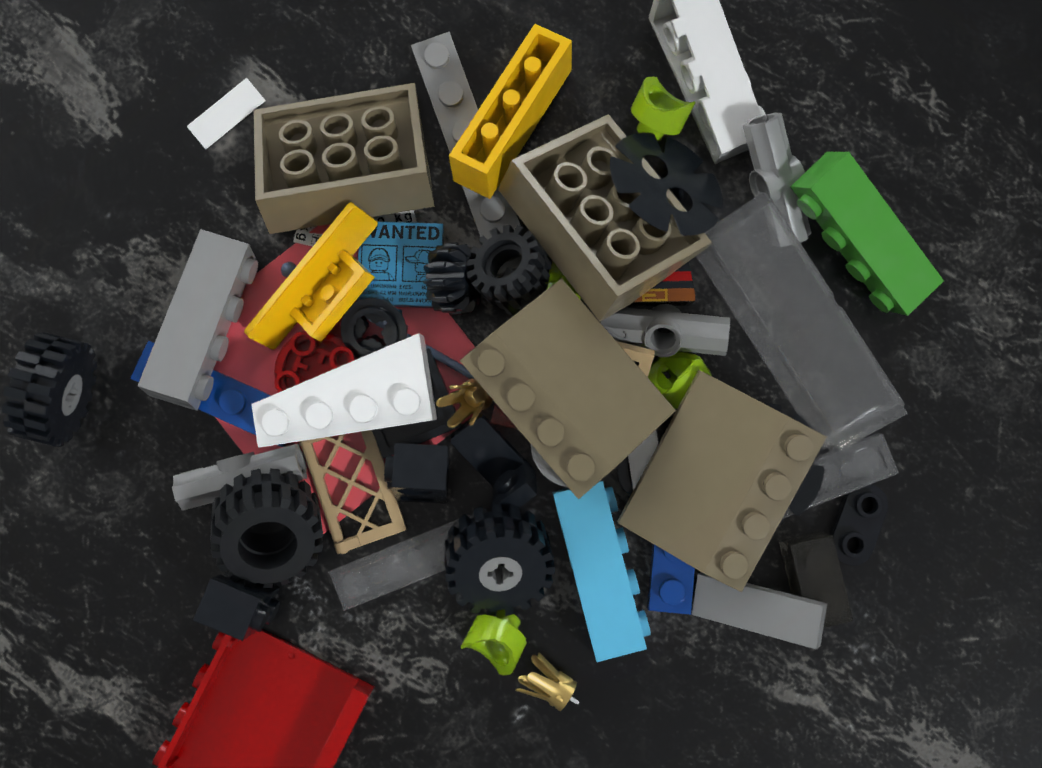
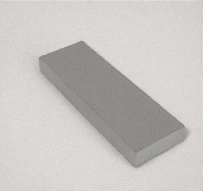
[692,572,827,649]

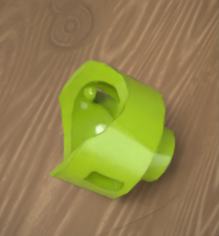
[631,76,695,141]
[648,351,712,409]
[461,610,527,675]

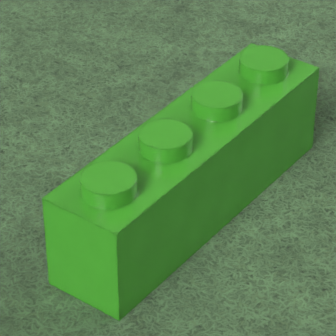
[790,152,944,316]

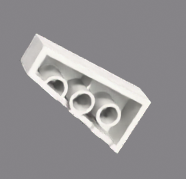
[649,0,766,164]
[251,333,437,448]

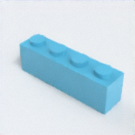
[552,480,651,662]

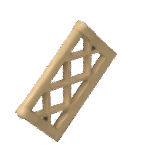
[299,430,407,554]

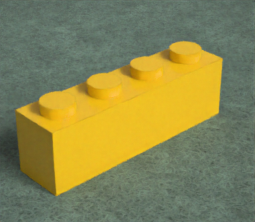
[449,24,572,199]

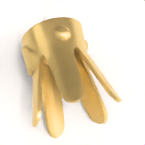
[436,378,493,428]
[515,652,579,711]

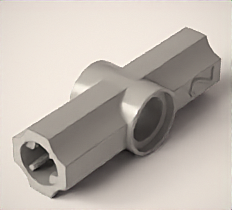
[743,113,811,247]
[601,304,730,357]
[172,444,307,511]

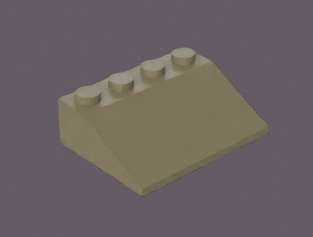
[253,83,435,234]
[498,114,712,322]
[460,278,676,500]
[617,370,827,592]

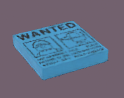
[356,221,444,308]

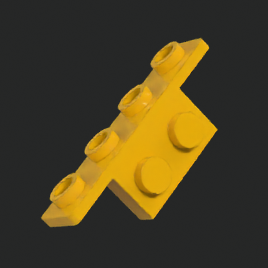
[244,202,378,350]

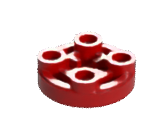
[274,331,357,392]

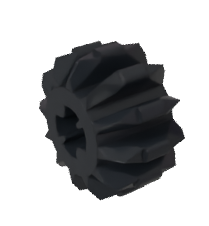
[423,242,481,315]

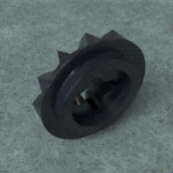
[341,296,408,359]

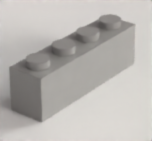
[138,229,258,411]

